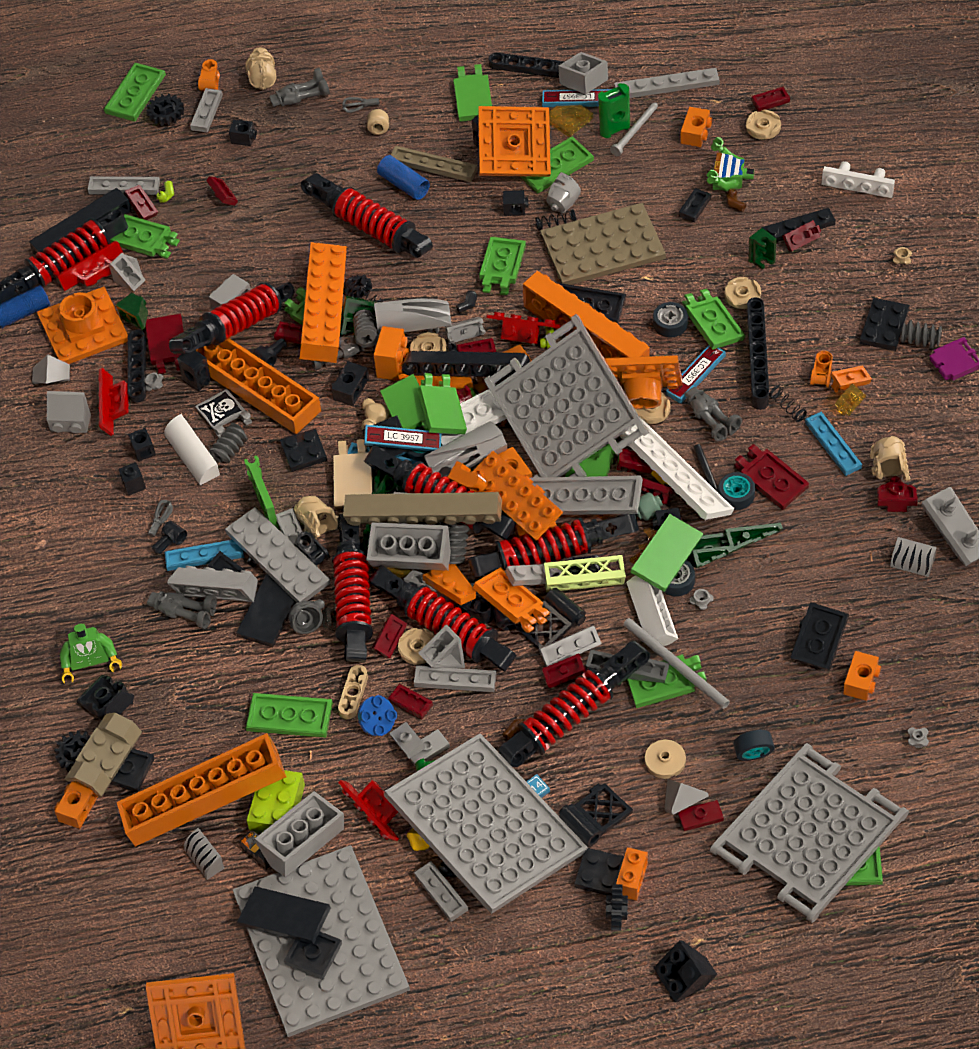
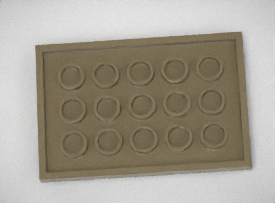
[540,203,666,285]

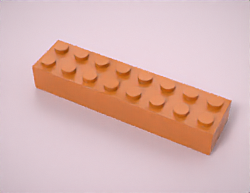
[299,242,347,363]
[523,271,650,358]
[196,339,321,434]
[117,733,286,846]

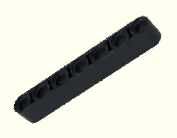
[747,297,769,410]
[402,351,530,377]

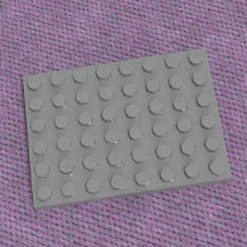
[384,733,588,914]
[232,845,410,1037]

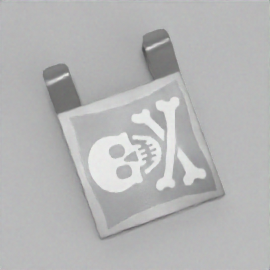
[195,389,252,438]

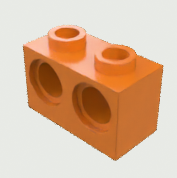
[616,847,648,901]

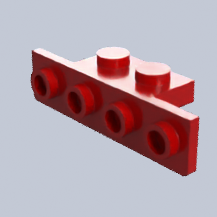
[57,240,124,291]
[487,312,561,344]
[98,368,129,436]
[338,780,400,841]

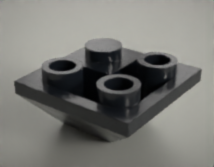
[653,940,718,1002]

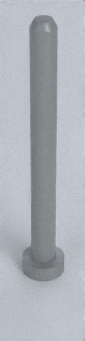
[610,103,658,156]

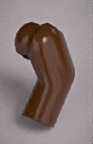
[726,189,746,212]
[502,719,526,740]

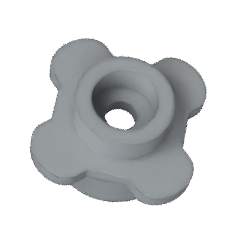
[145,373,163,391]
[690,589,714,610]
[908,727,929,748]

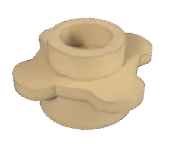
[893,247,912,265]

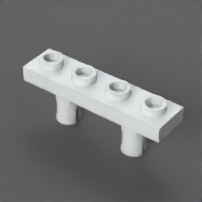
[822,162,895,198]

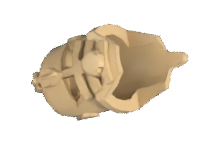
[245,47,276,91]
[870,436,910,481]
[294,496,338,539]

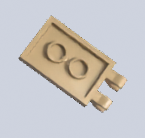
[334,439,373,510]

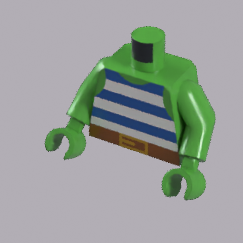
[707,137,754,192]

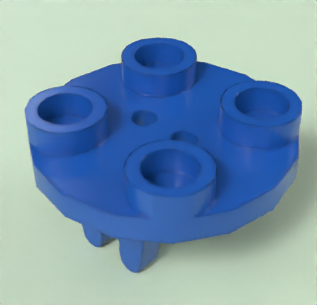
[358,695,397,736]

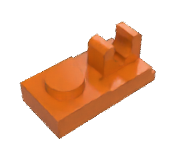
[831,365,872,392]

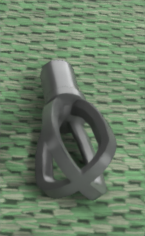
[342,97,379,113]
[148,499,173,537]

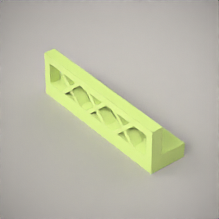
[544,555,626,592]

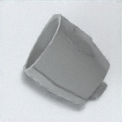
[546,172,581,213]

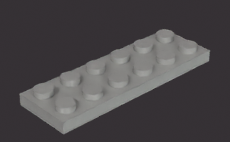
[530,476,643,515]
[225,507,330,603]

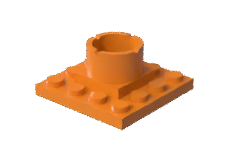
[478,106,551,177]
[37,286,128,364]
[604,355,682,409]
[146,973,246,1049]

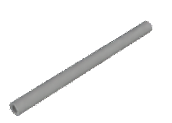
[623,618,730,709]

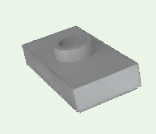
[276,508,307,545]
[390,722,426,759]
[408,729,450,766]

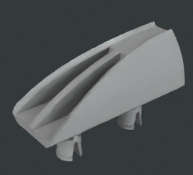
[374,299,452,336]
[424,421,507,477]
[921,487,979,566]

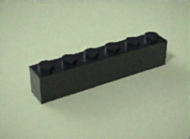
[29,188,132,255]

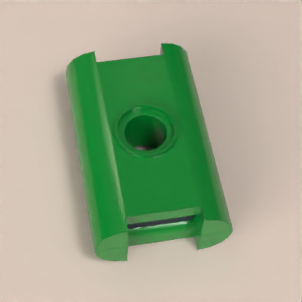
[598,83,630,138]

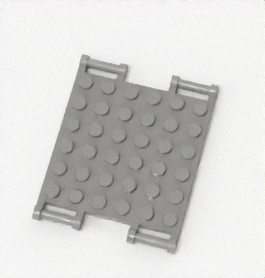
[484,314,649,478]
[710,743,909,923]

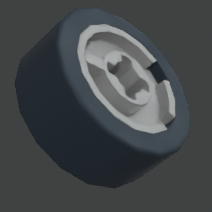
[653,302,688,338]
[664,560,695,597]

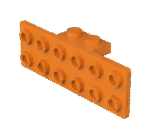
[472,451,563,540]

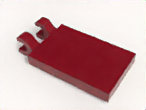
[146,313,184,374]
[734,444,809,510]

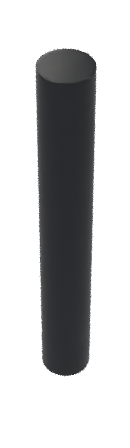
[694,444,718,492]

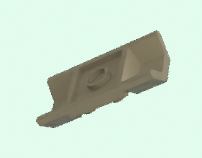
[65,713,142,798]

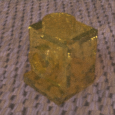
[835,384,867,416]

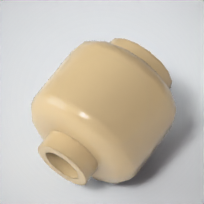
[367,109,389,135]

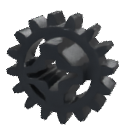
[146,93,184,126]
[54,730,90,772]
[606,884,628,931]

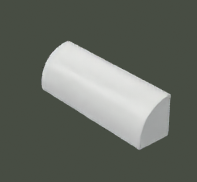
[164,414,220,485]
[626,575,678,646]

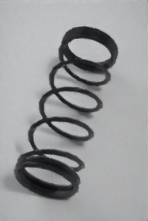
[535,209,577,231]
[343,276,383,302]
[769,385,807,422]

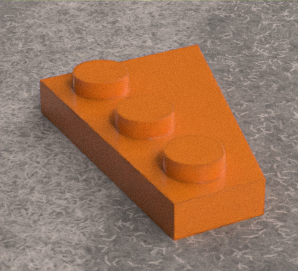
[423,564,476,605]

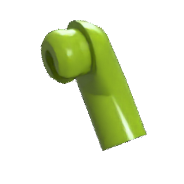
[157,181,174,203]
[540,326,554,349]

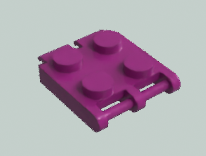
[929,337,979,381]

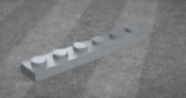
[614,68,720,98]

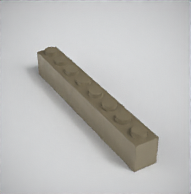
[343,492,502,526]

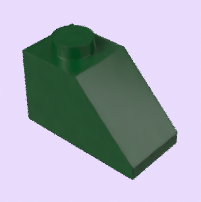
[116,293,148,330]

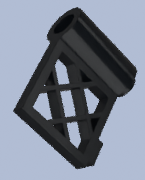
[516,588,586,649]
[559,783,633,847]

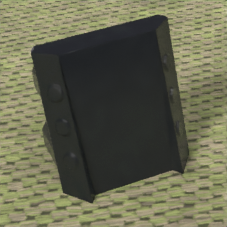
[77,675,134,720]

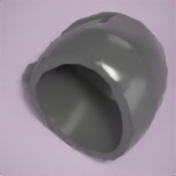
[289,599,325,634]

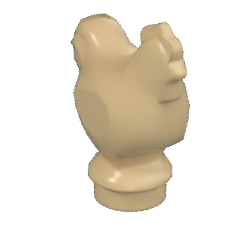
[361,398,391,430]

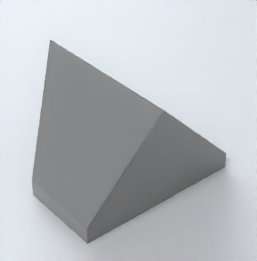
[109,253,145,292]
[32,355,70,384]
[419,625,465,668]
[665,779,709,815]

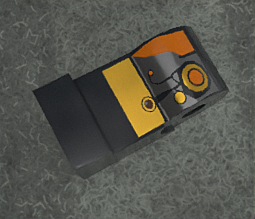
[239,830,270,870]

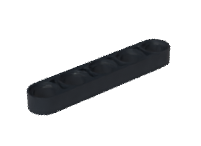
[489,53,565,78]
[128,329,146,403]

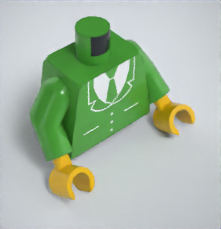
[60,624,122,683]

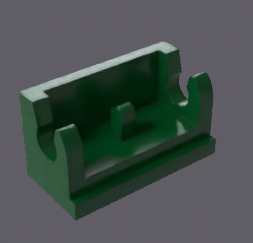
[748,228,776,269]

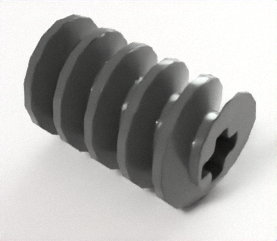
[353,310,378,348]
[901,320,942,349]
[208,423,248,463]
[445,522,469,564]

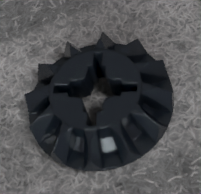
[343,274,372,298]

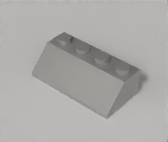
[367,523,451,571]
[168,566,258,602]
[255,791,344,877]

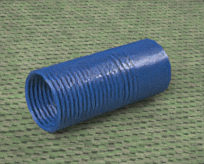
[377,155,430,200]
[0,285,50,328]

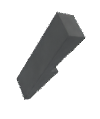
[585,649,670,683]

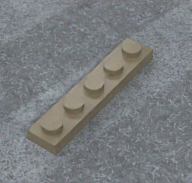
[391,146,478,182]

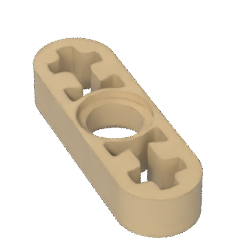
[338,665,368,719]

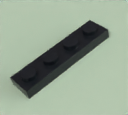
[761,207,836,242]

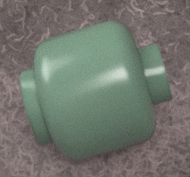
[636,493,663,521]

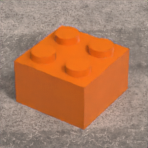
[374,326,409,381]

